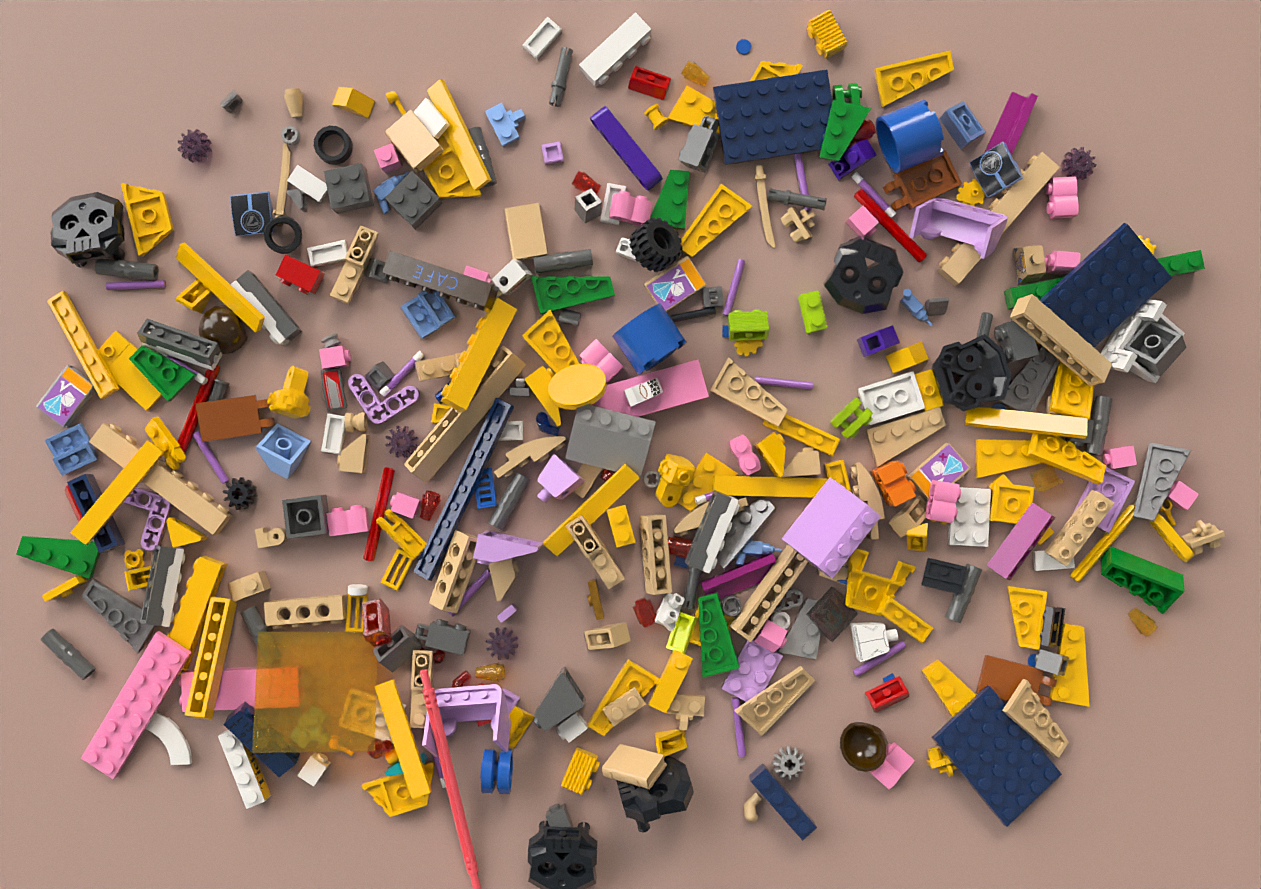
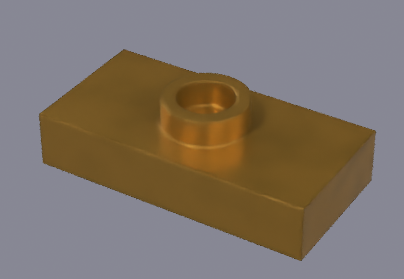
[587,579,604,620]

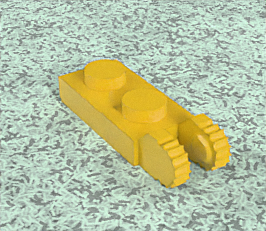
[144,416,186,470]
[376,509,427,560]

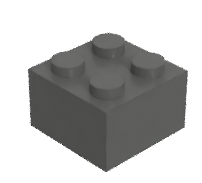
[324,163,374,214]
[385,171,442,230]
[994,321,1039,363]
[1124,321,1187,376]
[282,494,329,539]

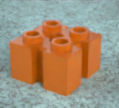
[870,461,916,507]

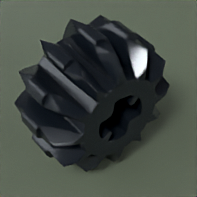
[223,477,257,510]

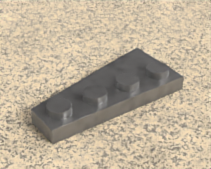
[998,346,1060,413]
[1133,443,1191,522]
[716,496,776,571]
[82,579,156,653]

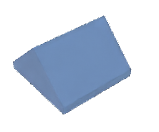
[939,101,985,149]

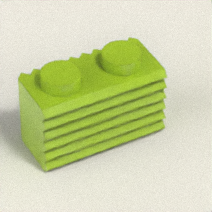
[798,290,828,334]
[728,309,769,341]

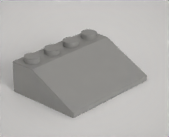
[565,404,656,478]

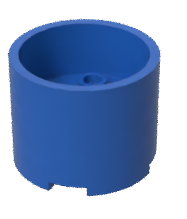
[876,100,944,173]
[612,303,687,375]

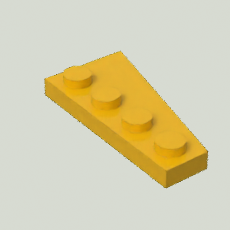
[874,50,954,107]

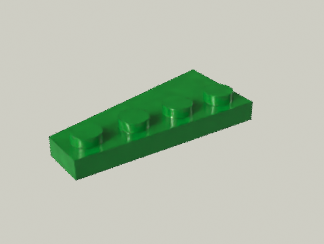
[531,276,615,314]
[16,536,101,579]
[698,592,740,678]

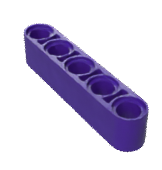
[590,106,663,191]

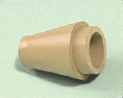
[284,88,303,118]

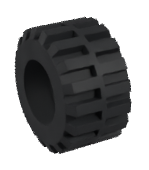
[629,218,683,272]

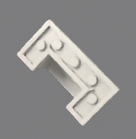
[1100,299,1185,383]

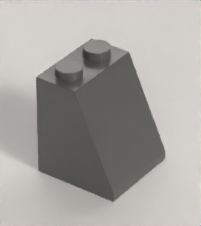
[534,667,586,732]

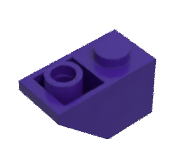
[828,139,877,180]
[857,325,900,357]

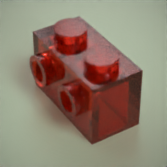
[362,598,392,647]

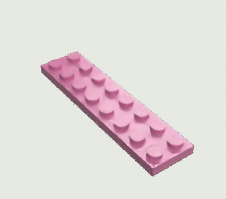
[81,631,192,779]

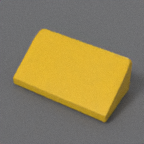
[907,523,928,551]
[508,706,534,749]

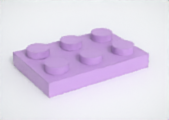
[1073,467,1135,533]
[721,639,783,702]

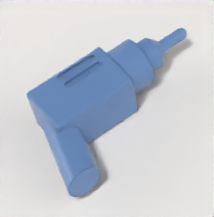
[373,171,409,215]
[900,289,933,326]
[735,541,782,566]

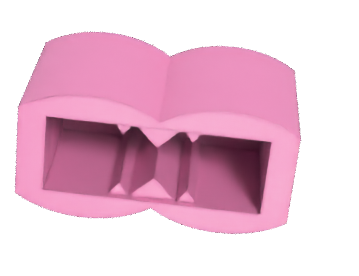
[1045,177,1079,219]
[609,191,653,226]
[1044,251,1080,275]
[580,339,624,384]
[729,435,761,475]
[925,480,961,523]
[326,504,370,536]
[869,742,915,789]

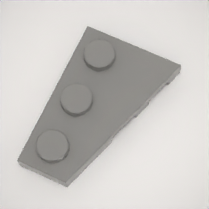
[778,598,821,659]

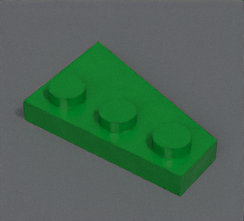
[819,100,871,163]
[650,170,689,230]
[129,345,197,401]

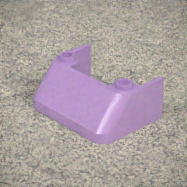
[909,198,1008,259]
[422,684,511,757]

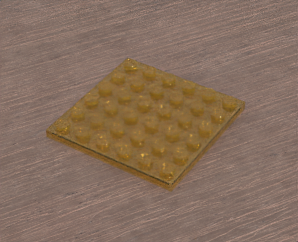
[252,632,378,753]

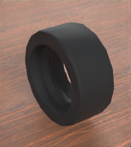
[313,125,353,165]
[264,216,302,254]

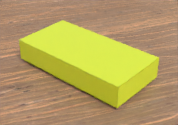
[666,611,697,654]

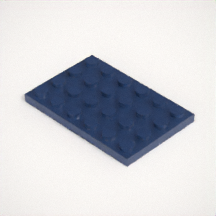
[713,69,832,165]
[1039,223,1172,347]
[931,685,1062,827]

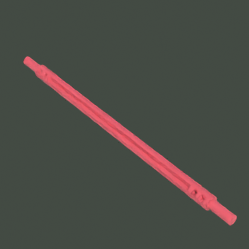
[420,669,481,889]

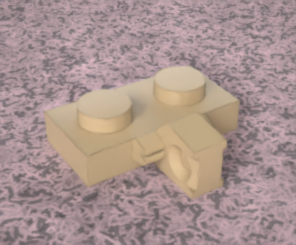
[666,694,705,730]

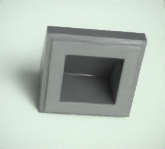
[220,90,243,113]
[286,189,308,212]
[365,258,389,283]
[925,297,949,316]
[559,309,581,327]
[365,362,395,390]

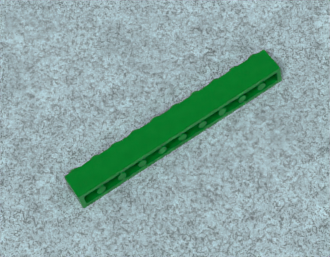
[1004,250,1205,310]

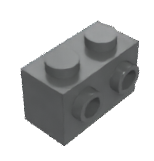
[373,625,422,672]

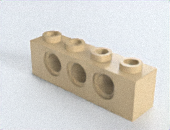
[1044,490,1115,566]
[639,514,672,595]
[429,530,478,613]
[264,594,347,629]

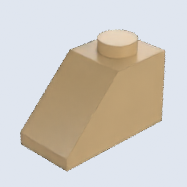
[337,434,370,473]
[781,447,821,477]
[889,495,927,538]
[489,558,519,601]
[228,570,271,602]
[584,622,631,650]

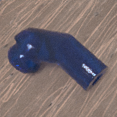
[536,412,560,436]

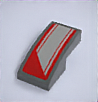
[321,367,348,411]

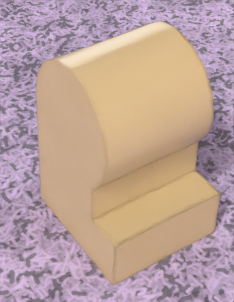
[255,527,287,548]

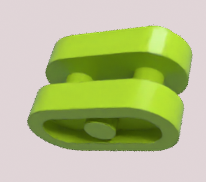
[830,397,873,439]

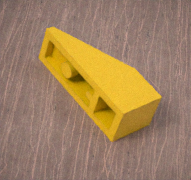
[524,366,562,427]
[648,650,693,714]

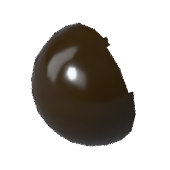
[199,305,248,354]
[840,722,888,772]

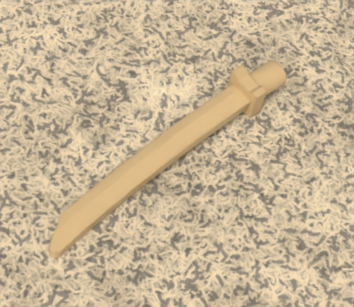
[273,143,291,226]
[754,165,775,248]

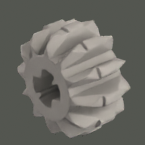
[772,746,806,780]

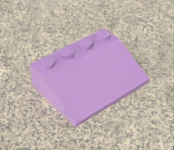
[782,477,881,579]
[473,530,543,565]

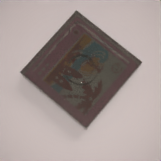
[806,586,858,642]

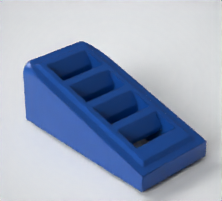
[475,468,498,509]

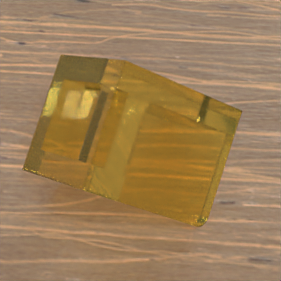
[1030,465,1064,492]

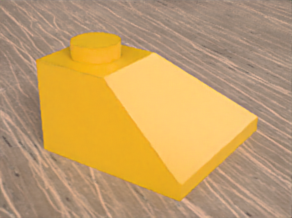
[754,432,786,477]

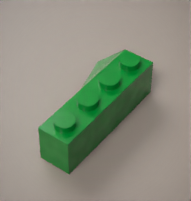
[1101,546,1185,614]

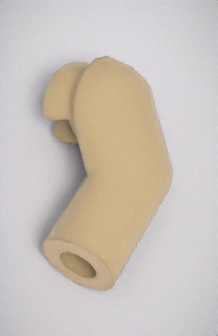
[744,792,762,823]

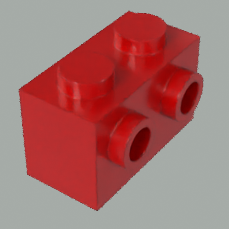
[275,254,325,295]

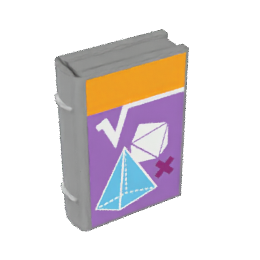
[36,365,96,428]

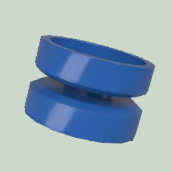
[481,749,513,794]

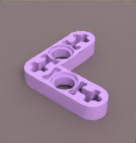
[348,374,420,424]
[124,487,173,550]

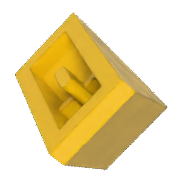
[332,87,375,119]
[175,279,213,313]
[886,341,929,373]
[166,517,208,548]
[124,566,151,591]
[655,729,687,757]

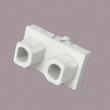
[655,593,684,632]

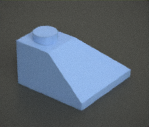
[256,423,311,479]

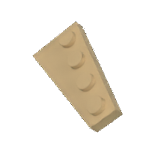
[710,357,788,428]
[865,407,946,467]
[735,666,815,736]
[1002,679,1069,758]

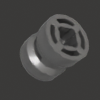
[722,595,742,616]

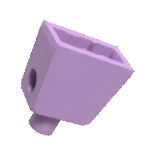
[537,454,585,503]

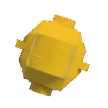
[267,366,311,419]
[656,454,696,508]

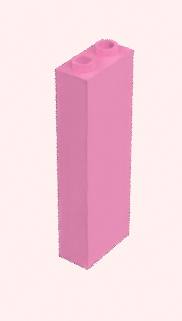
[589,360,709,417]
[179,665,304,712]

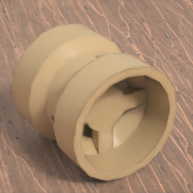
[344,412,368,432]

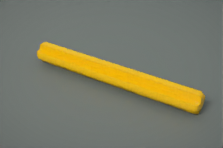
[1070,505,1135,582]

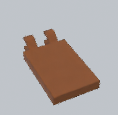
[882,150,962,211]
[195,395,275,442]
[976,655,1057,706]

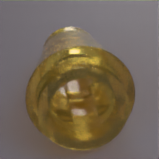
[681,61,710,87]
[1127,607,1158,637]
[475,662,505,682]

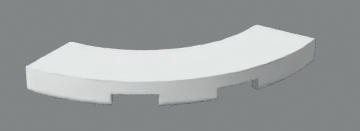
[146,711,192,765]

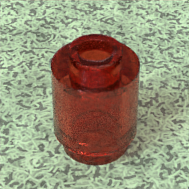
[850,119,876,145]
[668,536,692,559]
[632,597,657,627]

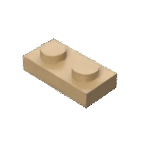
[603,687,646,726]

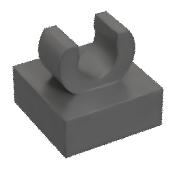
[702,286,724,308]
[510,378,531,397]

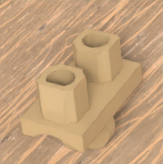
[781,207,815,242]
[1181,520,1225,555]

